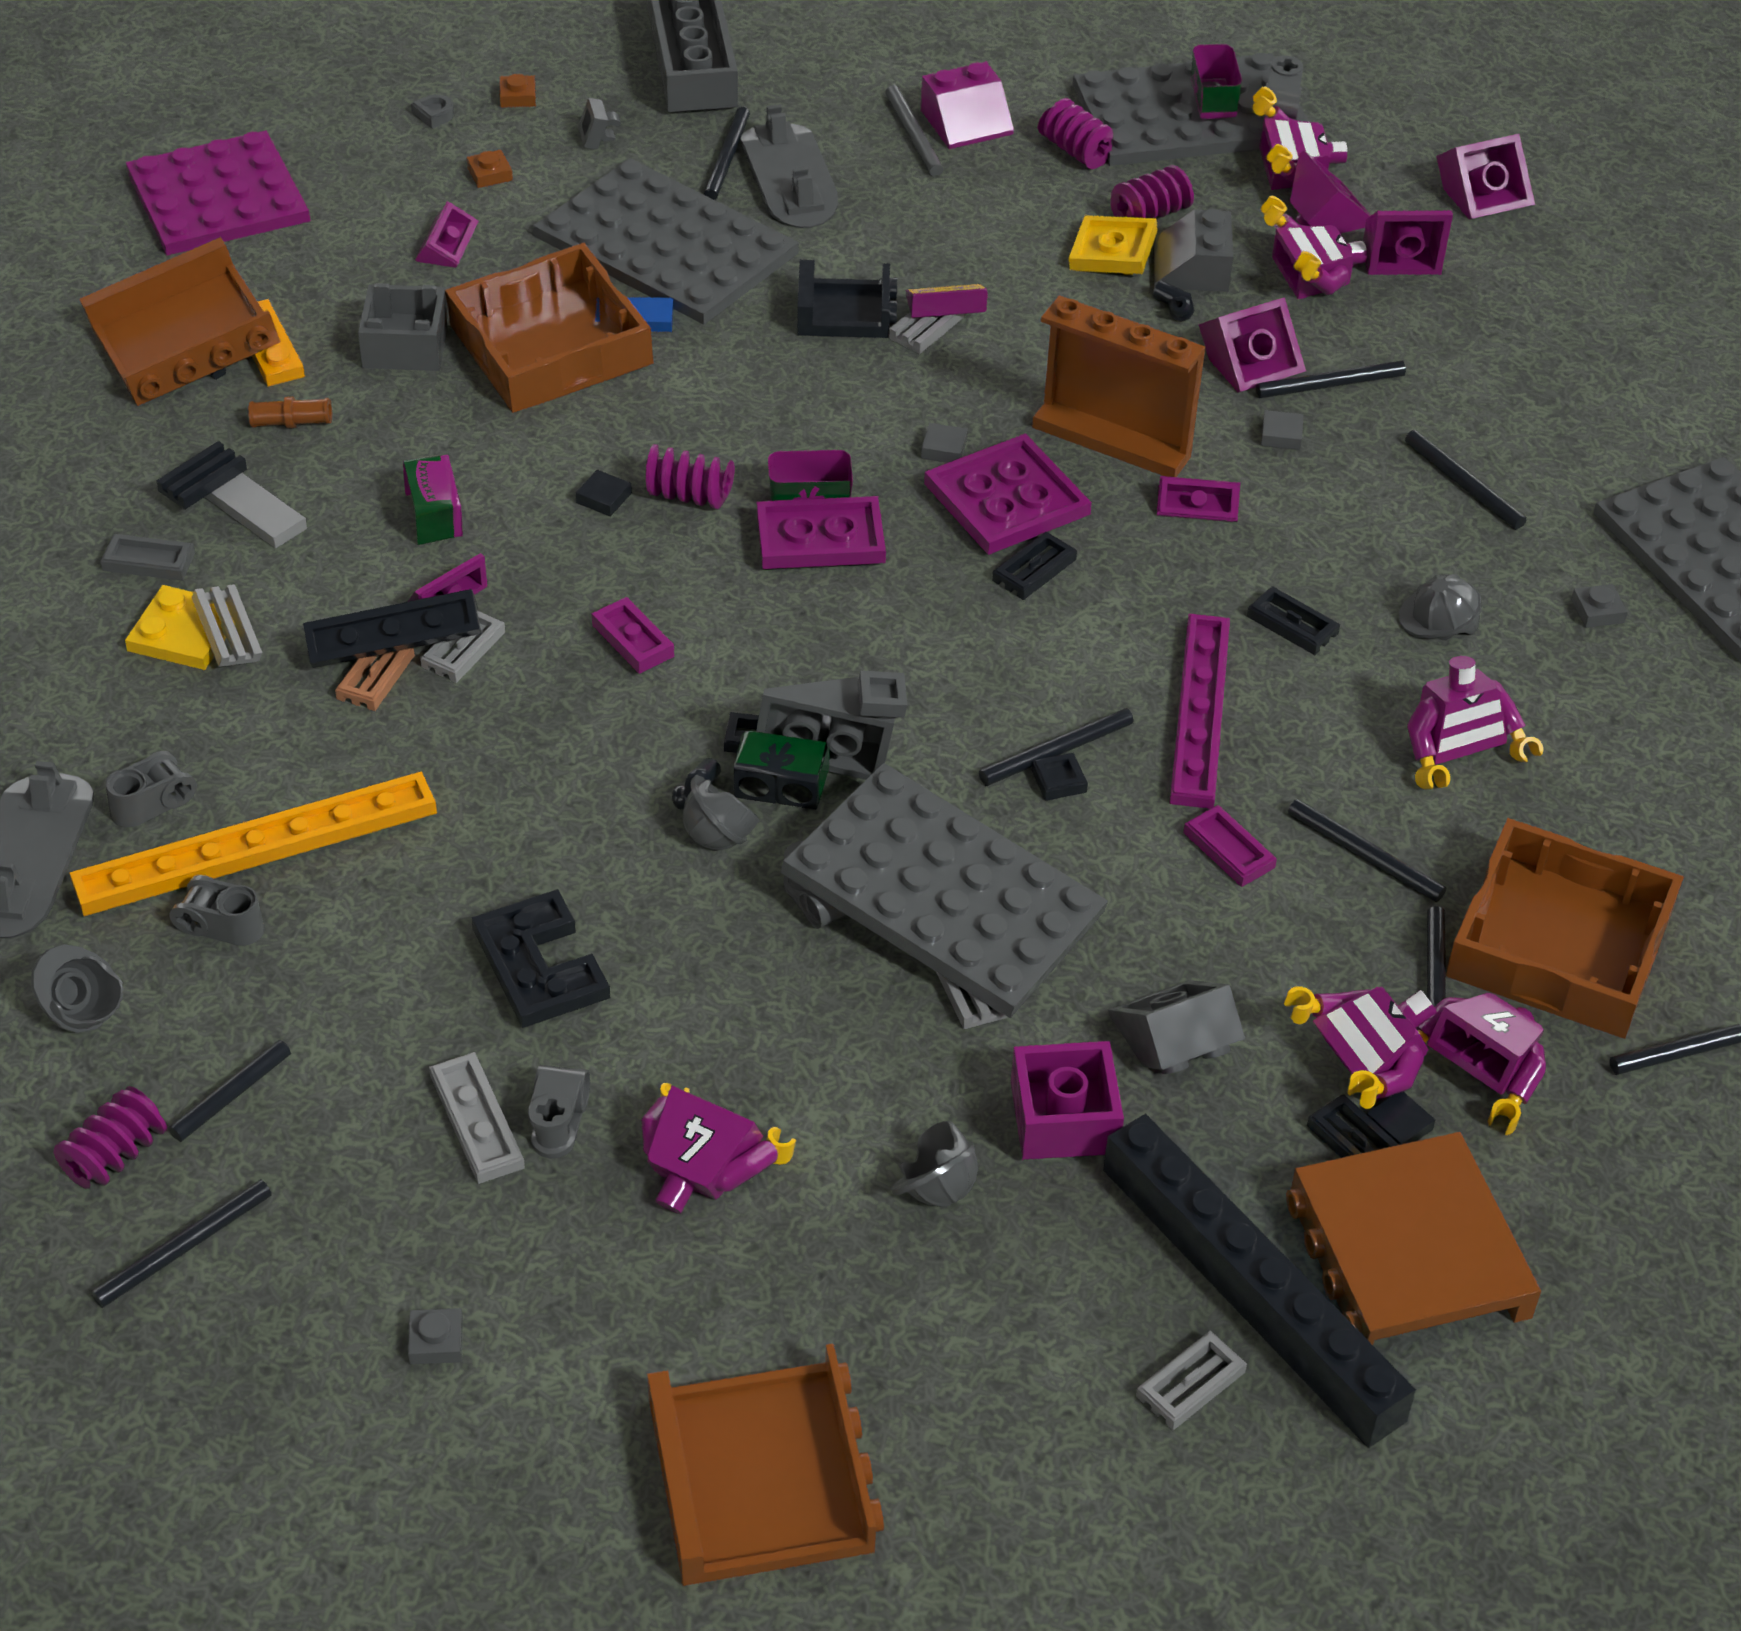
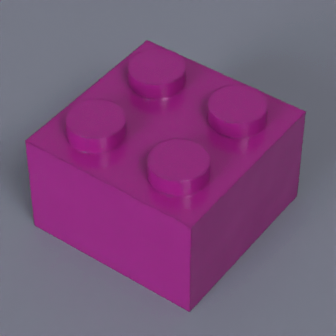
[1010,1041,1124,1160]

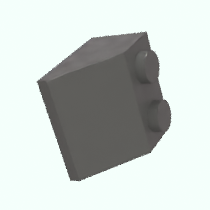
[1153,209,1233,292]
[1108,980,1245,1074]

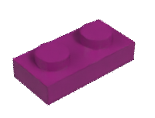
[591,597,674,674]

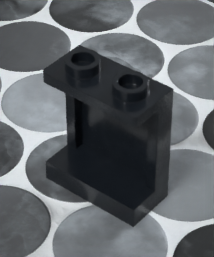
[797,259,897,338]

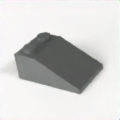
[756,677,896,780]

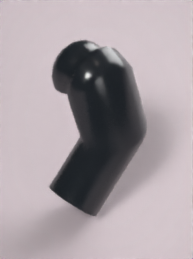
[1153,281,1195,322]
[672,758,721,810]

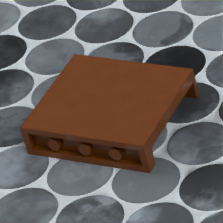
[79,237,280,406]
[1032,295,1205,477]
[1286,1132,1541,1345]
[647,1343,884,1586]

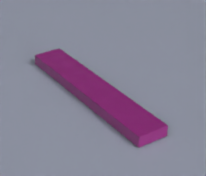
[1170,614,1230,809]

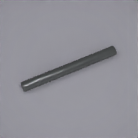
[886,85,944,176]

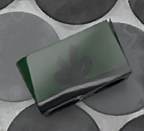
[734,731,829,810]

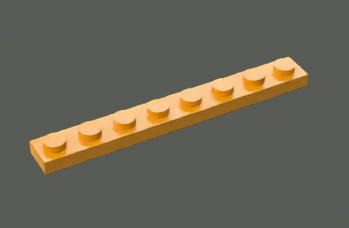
[70,771,437,916]

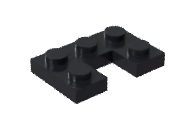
[471,889,611,1028]

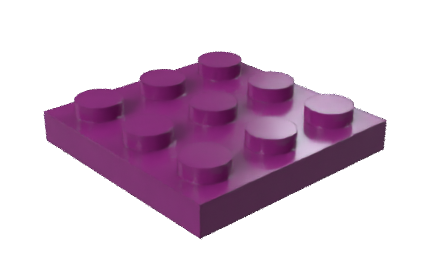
[924,433,1092,555]

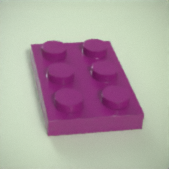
[757,496,886,569]

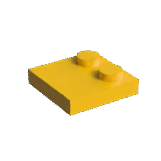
[1069,215,1157,275]
[125,585,235,670]

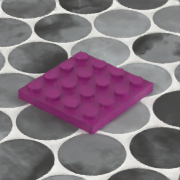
[126,130,311,255]

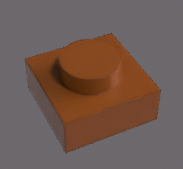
[500,74,536,107]
[467,150,513,188]

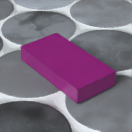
[1183,805,1277,887]

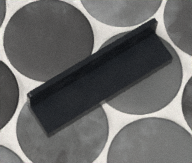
[303,589,482,668]

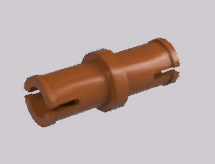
[248,396,332,429]

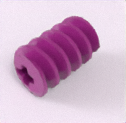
[1037,98,1113,169]
[1110,165,1194,218]
[645,444,735,509]
[53,1086,167,1189]

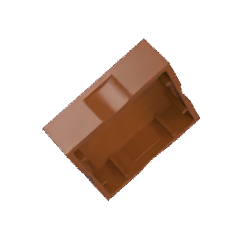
[445,243,654,413]
[1446,818,1684,1039]

